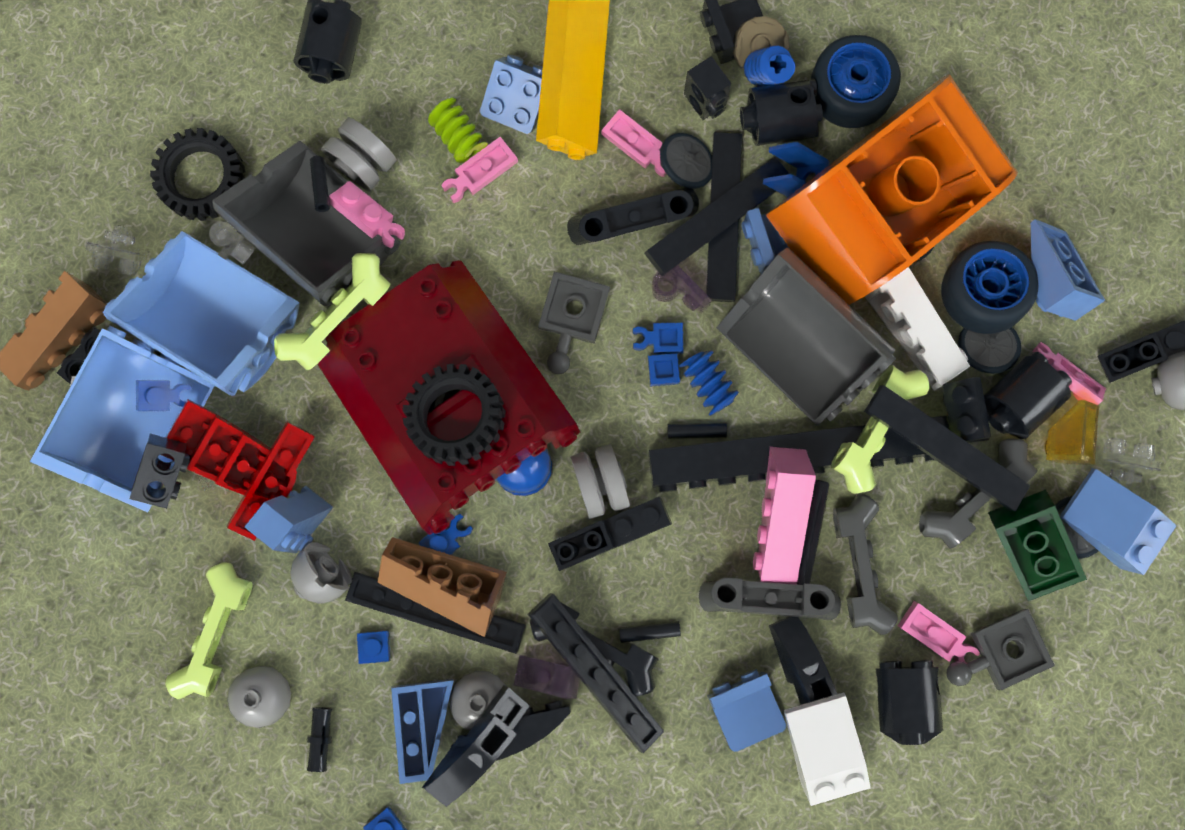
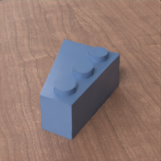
[245,486,333,554]
[391,679,454,784]

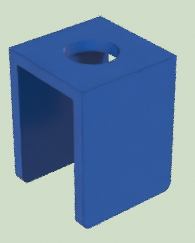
[763,142,829,197]

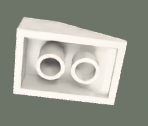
[784,692,870,806]

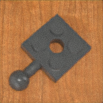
[538,272,610,374]
[946,609,1055,690]

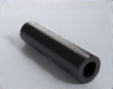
[310,156,330,212]
[667,423,727,439]
[619,621,681,643]

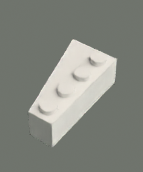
[865,267,970,391]

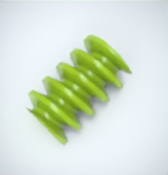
[428,98,488,163]

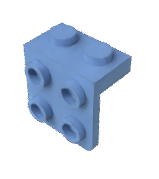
[480,54,543,134]
[742,208,789,275]
[707,669,786,752]

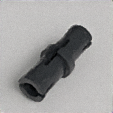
[307,707,332,772]

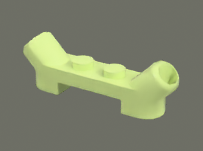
[274,253,390,370]
[831,365,930,494]
[165,562,253,699]

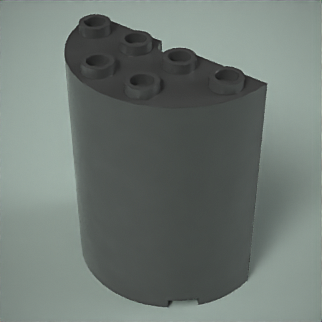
[213,141,401,306]
[716,248,896,426]

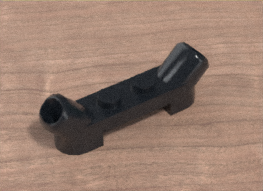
[567,188,699,245]
[529,602,659,697]

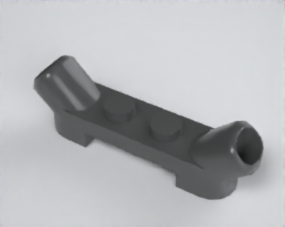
[919,439,1038,549]
[833,494,898,635]
[699,578,841,621]

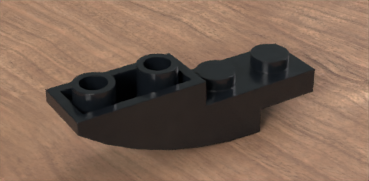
[1097,320,1185,383]
[548,496,672,571]
[769,616,837,705]
[422,685,529,807]
[451,700,571,761]

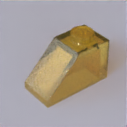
[1045,400,1099,465]

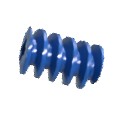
[744,46,796,87]
[679,350,739,416]

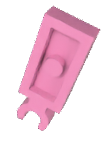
[601,109,666,177]
[441,137,518,203]
[329,181,405,248]
[1033,342,1106,409]
[897,601,980,664]

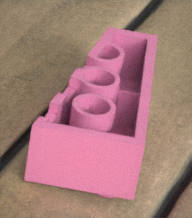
[753,447,816,585]

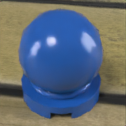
[496,448,553,496]

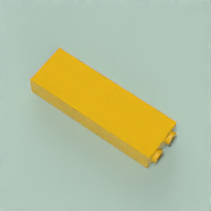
[536,0,610,160]

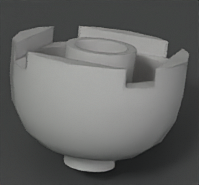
[1151,351,1185,410]
[290,542,352,604]
[227,666,291,728]
[450,671,507,731]

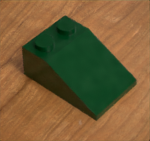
[988,489,1087,601]

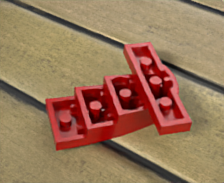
[161,399,315,541]

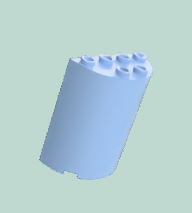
[103,231,299,396]
[30,325,214,512]

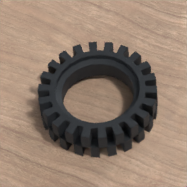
[150,128,246,221]
[403,364,505,466]

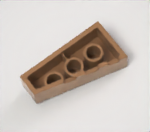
[0,271,107,391]
[378,537,507,637]

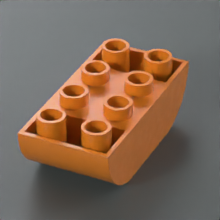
[766,74,1018,305]

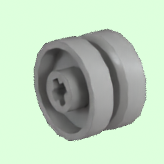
[321,117,397,191]
[570,444,630,519]

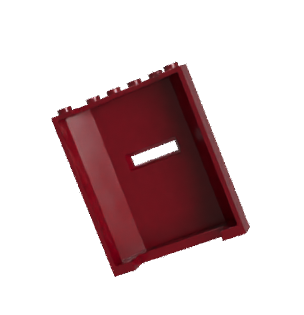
[318,260,581,535]

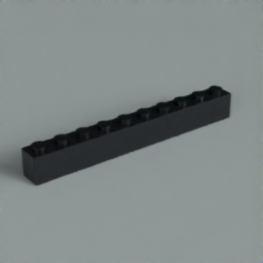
[648,416,948,492]

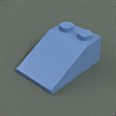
[1031,219,1105,321]
[1060,468,1177,575]

